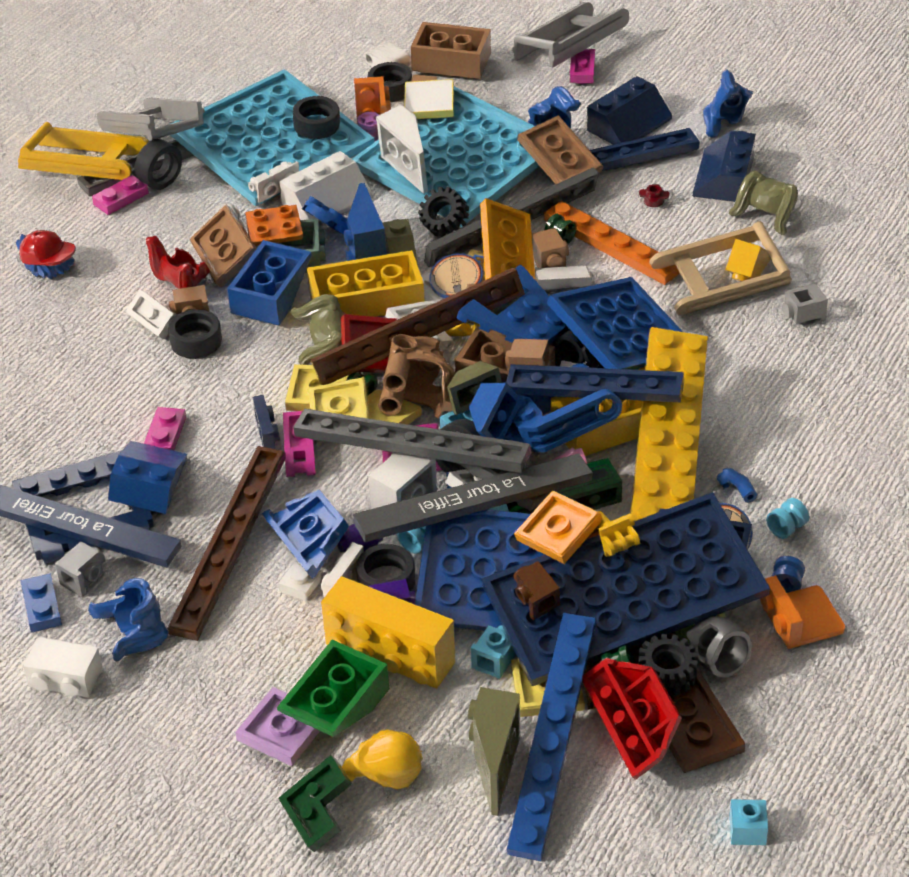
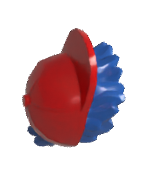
[16,230,76,279]

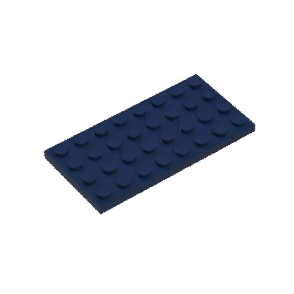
[482,492,770,687]

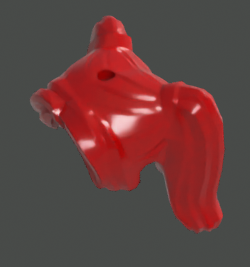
[146,236,211,289]

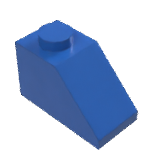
[469,383,523,439]

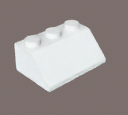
[279,151,373,225]

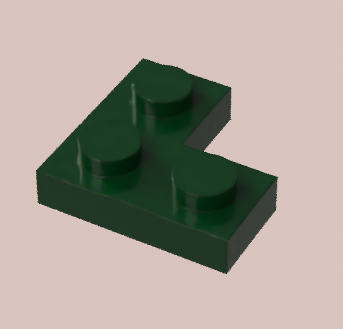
[278,755,352,852]

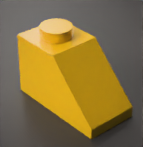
[725,239,771,282]

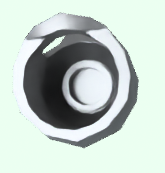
[687,616,752,678]

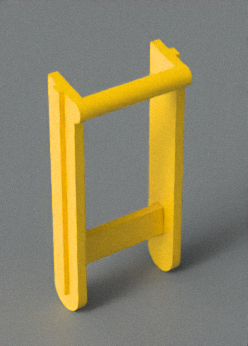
[18,122,149,180]

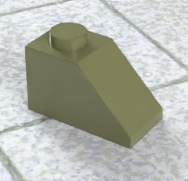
[382,219,418,265]
[447,361,502,415]

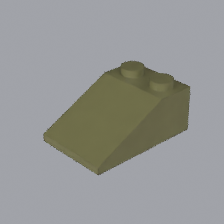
[468,687,521,816]

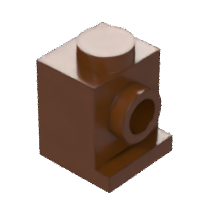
[514,561,561,621]

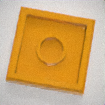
[514,490,603,564]

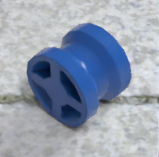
[771,556,805,593]

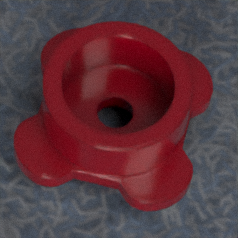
[639,184,670,207]

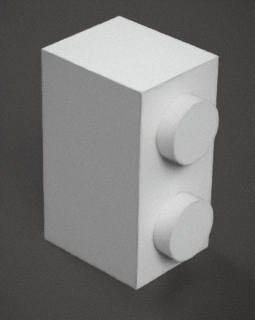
[23,637,103,697]

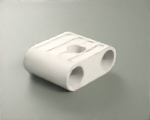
[365,42,410,67]

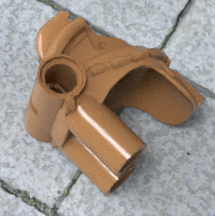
[378,334,455,419]

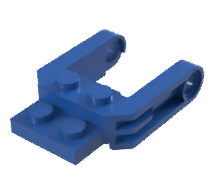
[503,363,622,452]

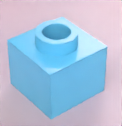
[729,799,768,845]

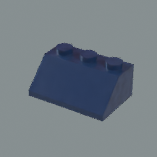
[587,76,672,145]
[692,131,756,202]

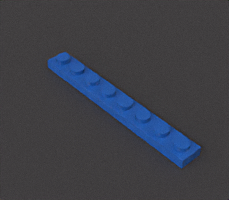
[507,613,596,861]

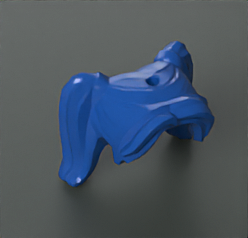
[703,69,753,138]
[528,86,581,129]
[88,578,169,661]

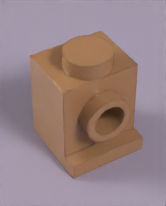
[169,285,209,315]

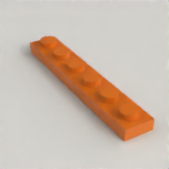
[544,201,680,285]

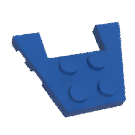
[456,265,569,345]

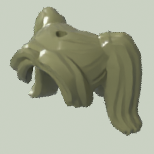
[729,171,798,235]
[291,294,345,365]

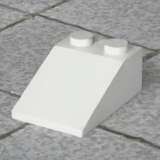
[376,105,428,194]

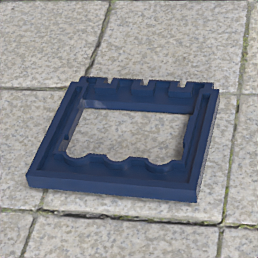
[12,450,154,564]

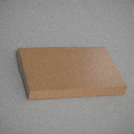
[517,116,603,184]
[189,204,257,288]

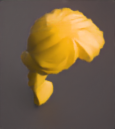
[342,729,423,790]

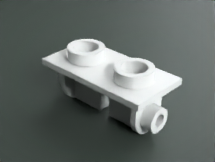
[248,161,299,203]

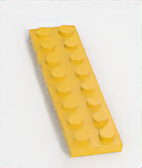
[630,327,708,521]

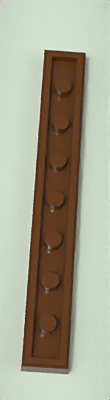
[310,267,525,385]
[167,446,286,641]

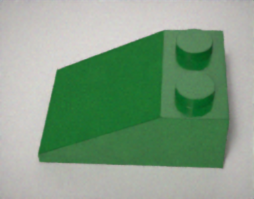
[277,640,390,737]

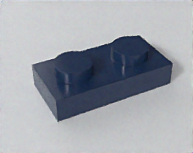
[252,395,280,449]

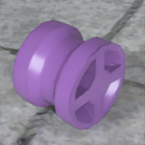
[357,112,379,142]

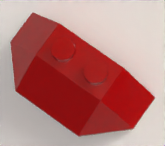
[583,658,682,780]

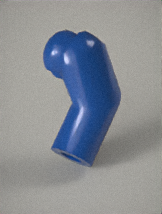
[717,468,758,503]

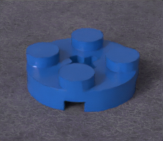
[301,196,348,235]

